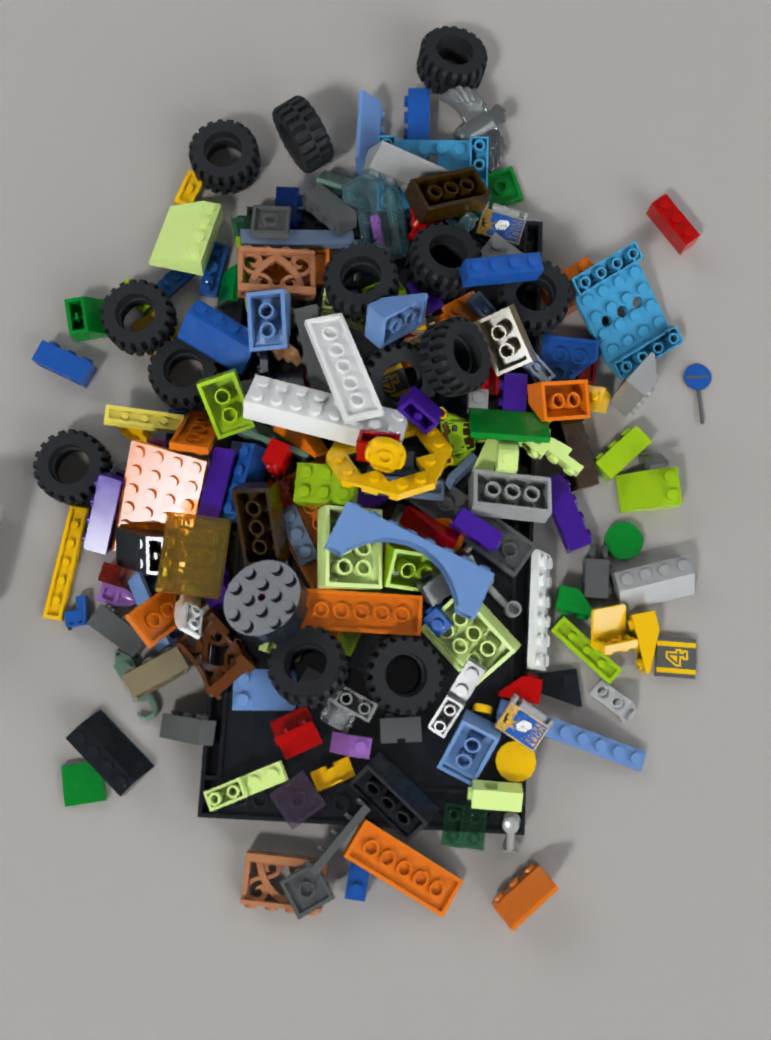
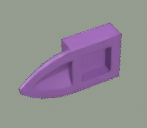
[97,582,136,607]

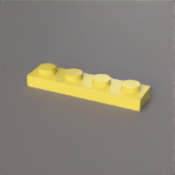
[104,404,184,434]

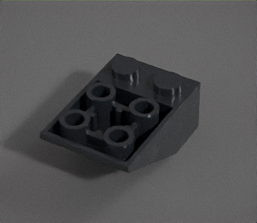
[115,527,174,576]

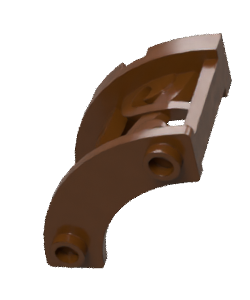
[177,609,255,700]

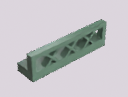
[237,422,314,463]

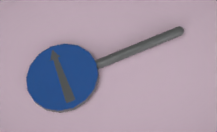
[683,364,712,424]

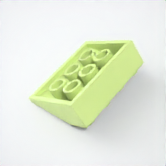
[149,201,223,276]
[317,505,383,590]
[421,598,521,685]

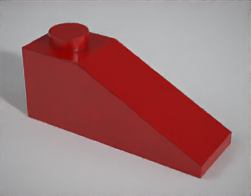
[399,505,460,549]

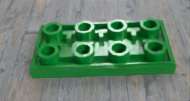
[468,408,551,444]

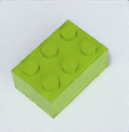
[293,462,360,508]

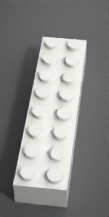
[243,375,408,446]

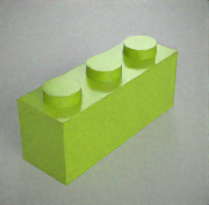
[594,425,653,483]

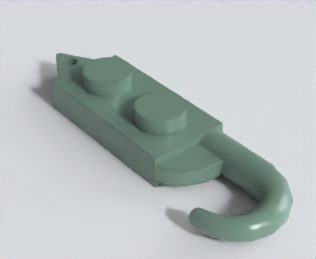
[113,650,159,721]

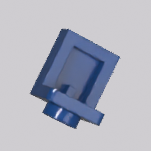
[422,603,454,638]

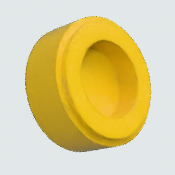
[472,703,493,715]

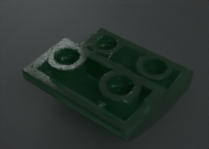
[441,802,488,851]

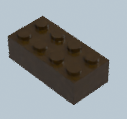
[404,166,491,225]
[231,481,290,566]

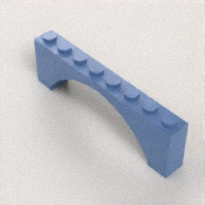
[324,501,495,621]

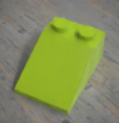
[196,368,255,440]
[615,467,683,513]
[382,542,436,592]

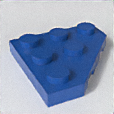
[540,334,600,381]

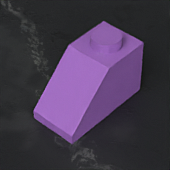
[329,731,372,759]

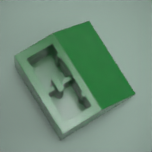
[64,296,108,342]

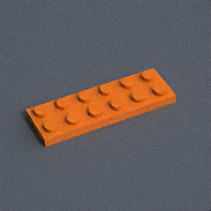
[300,588,423,636]
[342,818,463,918]

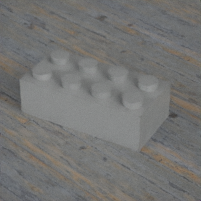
[468,469,552,523]

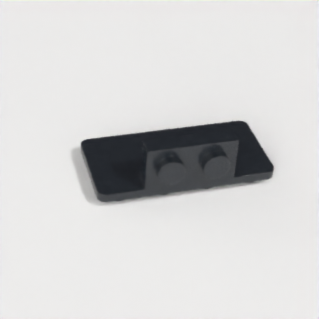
[257,327,305,387]

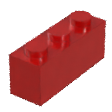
[646,194,700,254]
[262,438,295,481]

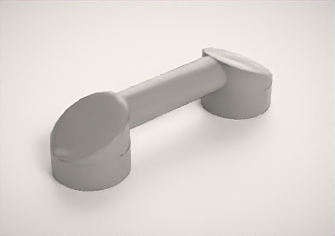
[487,578,522,618]
[502,812,520,854]

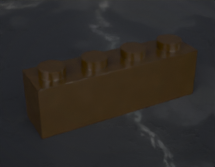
[552,419,599,492]

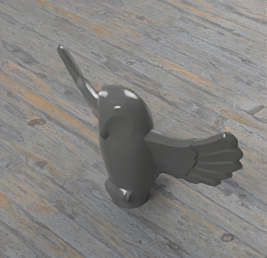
[440,86,507,173]

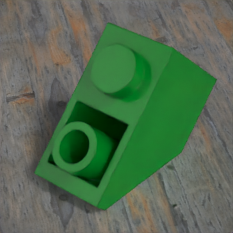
[553,585,593,621]

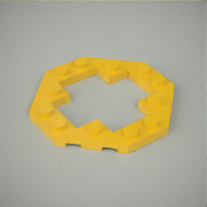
[326,420,452,501]

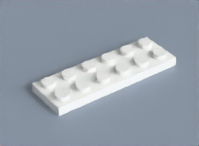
[304,313,384,424]
[527,549,553,671]

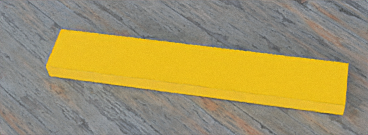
[42,505,91,621]

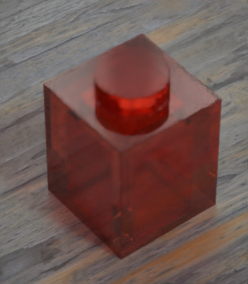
[98,562,128,587]

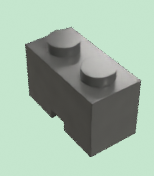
[380,713,422,744]

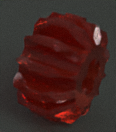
[268,476,295,509]

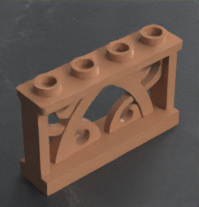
[237,245,316,302]
[240,850,328,915]

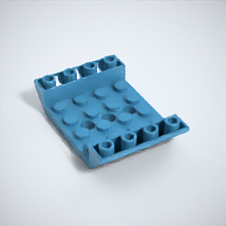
[377,135,489,215]
[570,241,684,380]

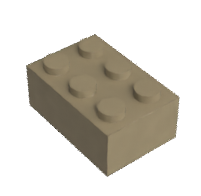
[473,303,537,376]
[122,646,188,702]

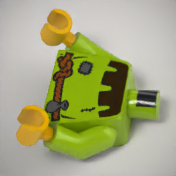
[439,407,486,468]

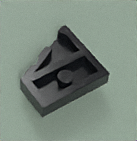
[536,669,582,707]

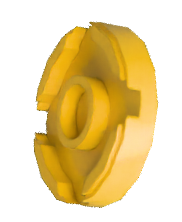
[365,437,406,473]
[495,740,536,782]

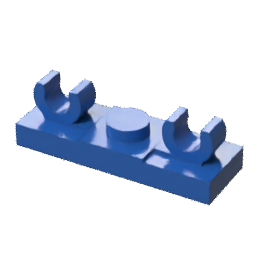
[198,242,230,299]
[156,270,196,299]

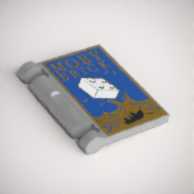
[476,201,529,246]
[494,694,555,752]

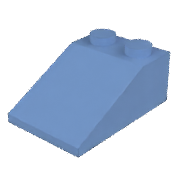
[246,289,292,352]
[364,293,428,349]
[232,669,297,711]
[437,709,502,786]

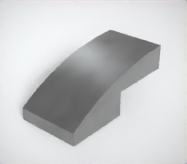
[638,453,670,470]

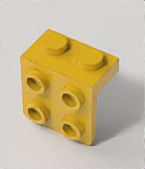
[591,604,638,655]

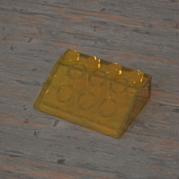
[155,512,232,600]

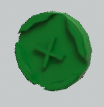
[604,522,643,560]

